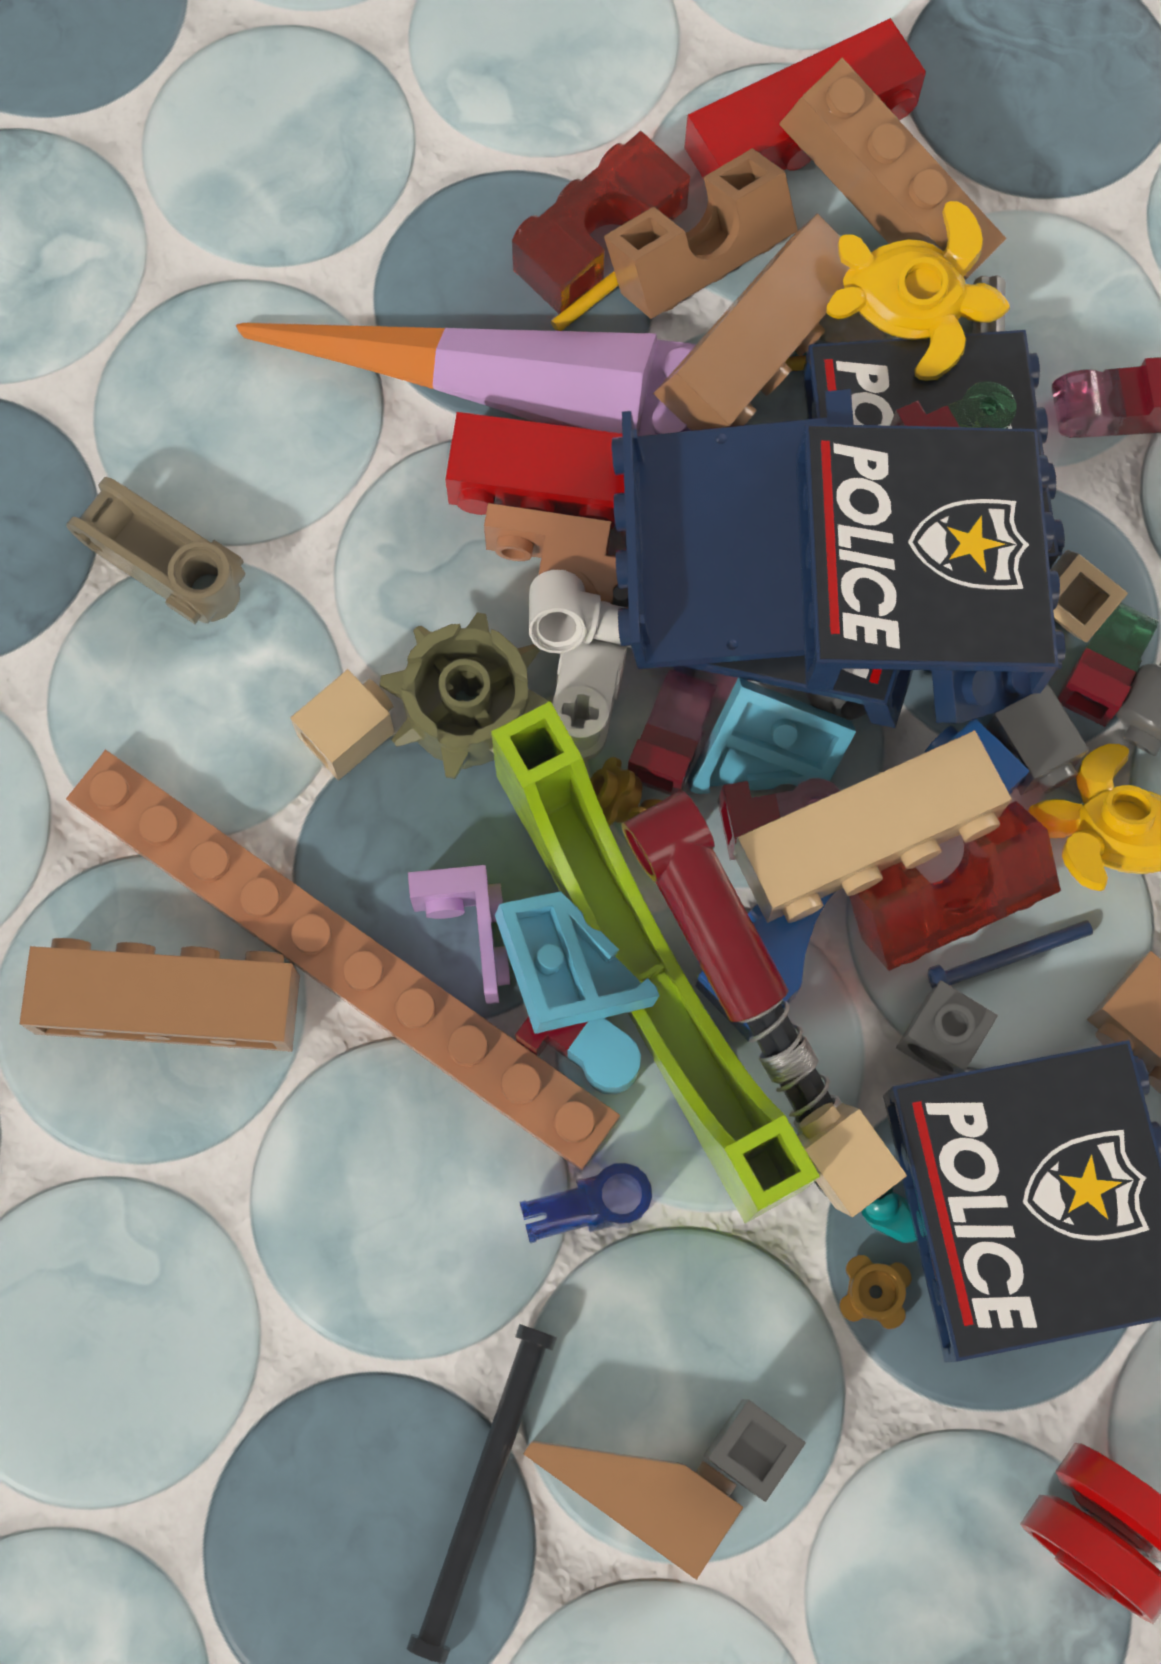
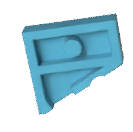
[687,677,856,794]
[495,891,659,1034]

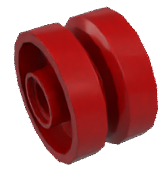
[1020,1443,1161,1624]

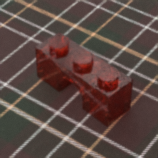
[512,131,690,314]
[849,801,1061,971]

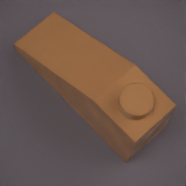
[523,1440,743,1580]

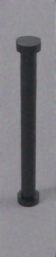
[406,1324,557,1664]

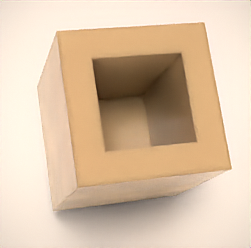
[1051,550,1128,643]
[290,669,395,781]
[798,1103,907,1217]

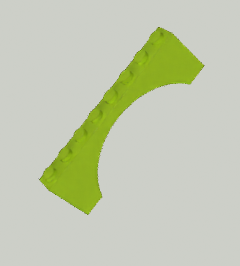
[491,701,820,1224]

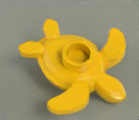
[826,201,1010,381]
[1027,744,1161,891]

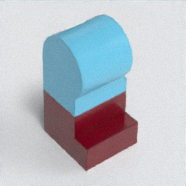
[515,1016,641,1095]

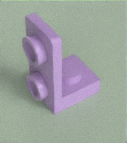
[408,865,510,1004]

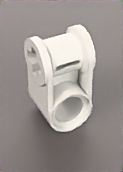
[553,639,627,761]

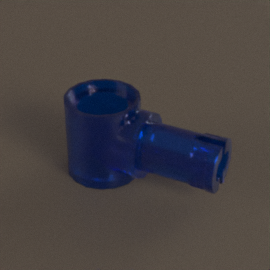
[519,1163,652,1244]

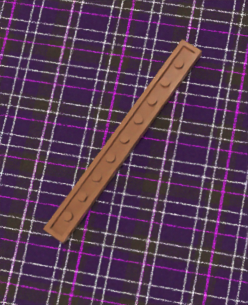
[66,749,620,1171]

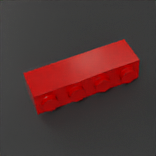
[684,18,926,179]
[445,412,625,530]

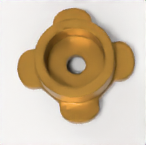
[590,757,643,826]
[839,1255,912,1329]

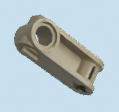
[66,477,245,624]

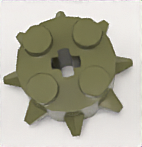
[379,612,553,779]

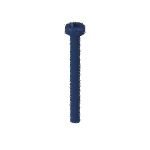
[927,920,1093,989]

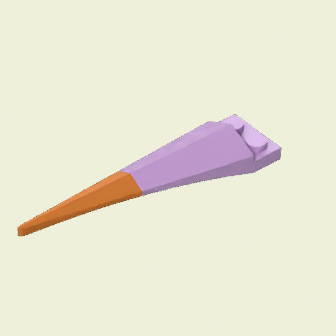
[236,323,696,436]

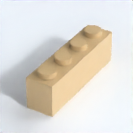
[733,731,1012,923]

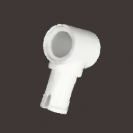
[529,570,631,653]

